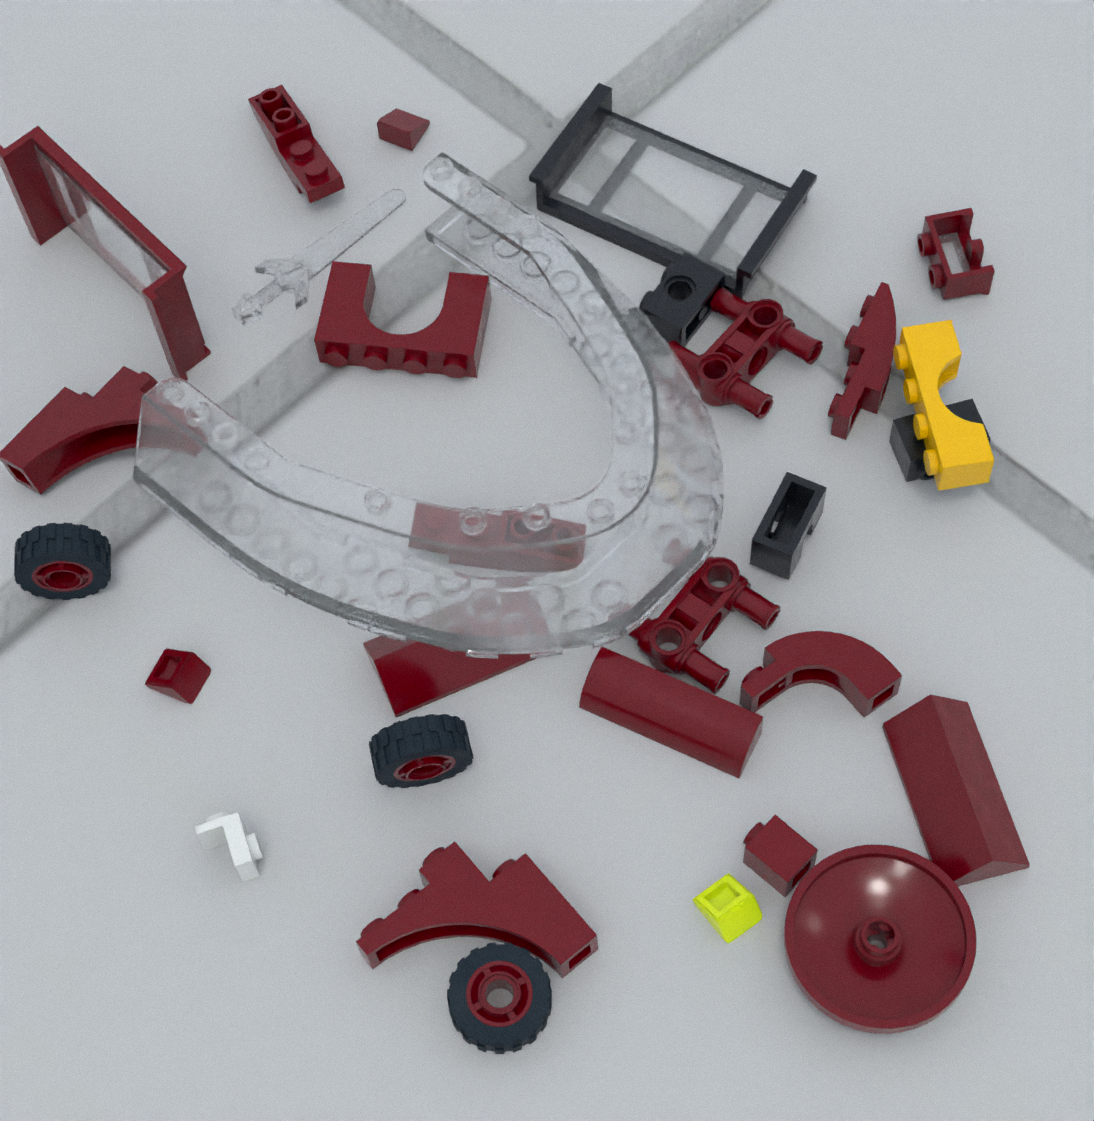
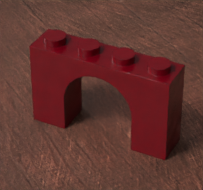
[314,261,492,378]

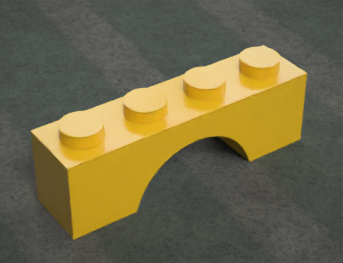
[893,320,994,491]

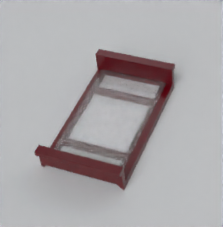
[0,126,211,384]

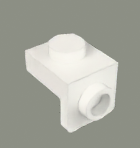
[195,812,263,882]

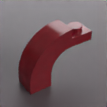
[739,631,902,718]

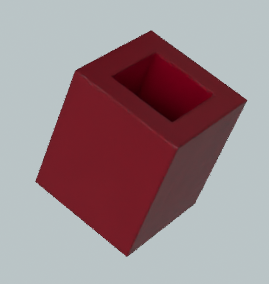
[743,815,818,897]

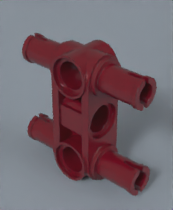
[660,288,823,419]
[608,539,781,694]

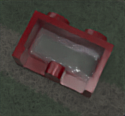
[917,208,995,300]

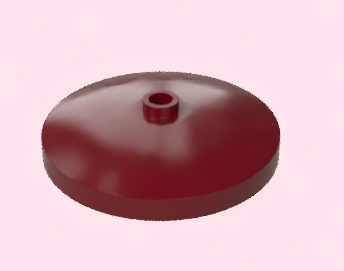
[784,845,977,1034]

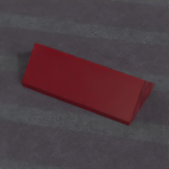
[363,578,555,718]
[882,694,1030,886]

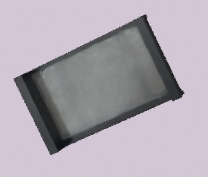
[529,83,817,299]

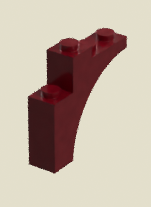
[0,366,210,495]
[356,841,598,979]

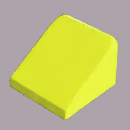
[692,873,763,943]

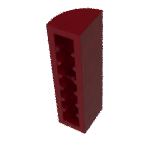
[579,646,763,779]

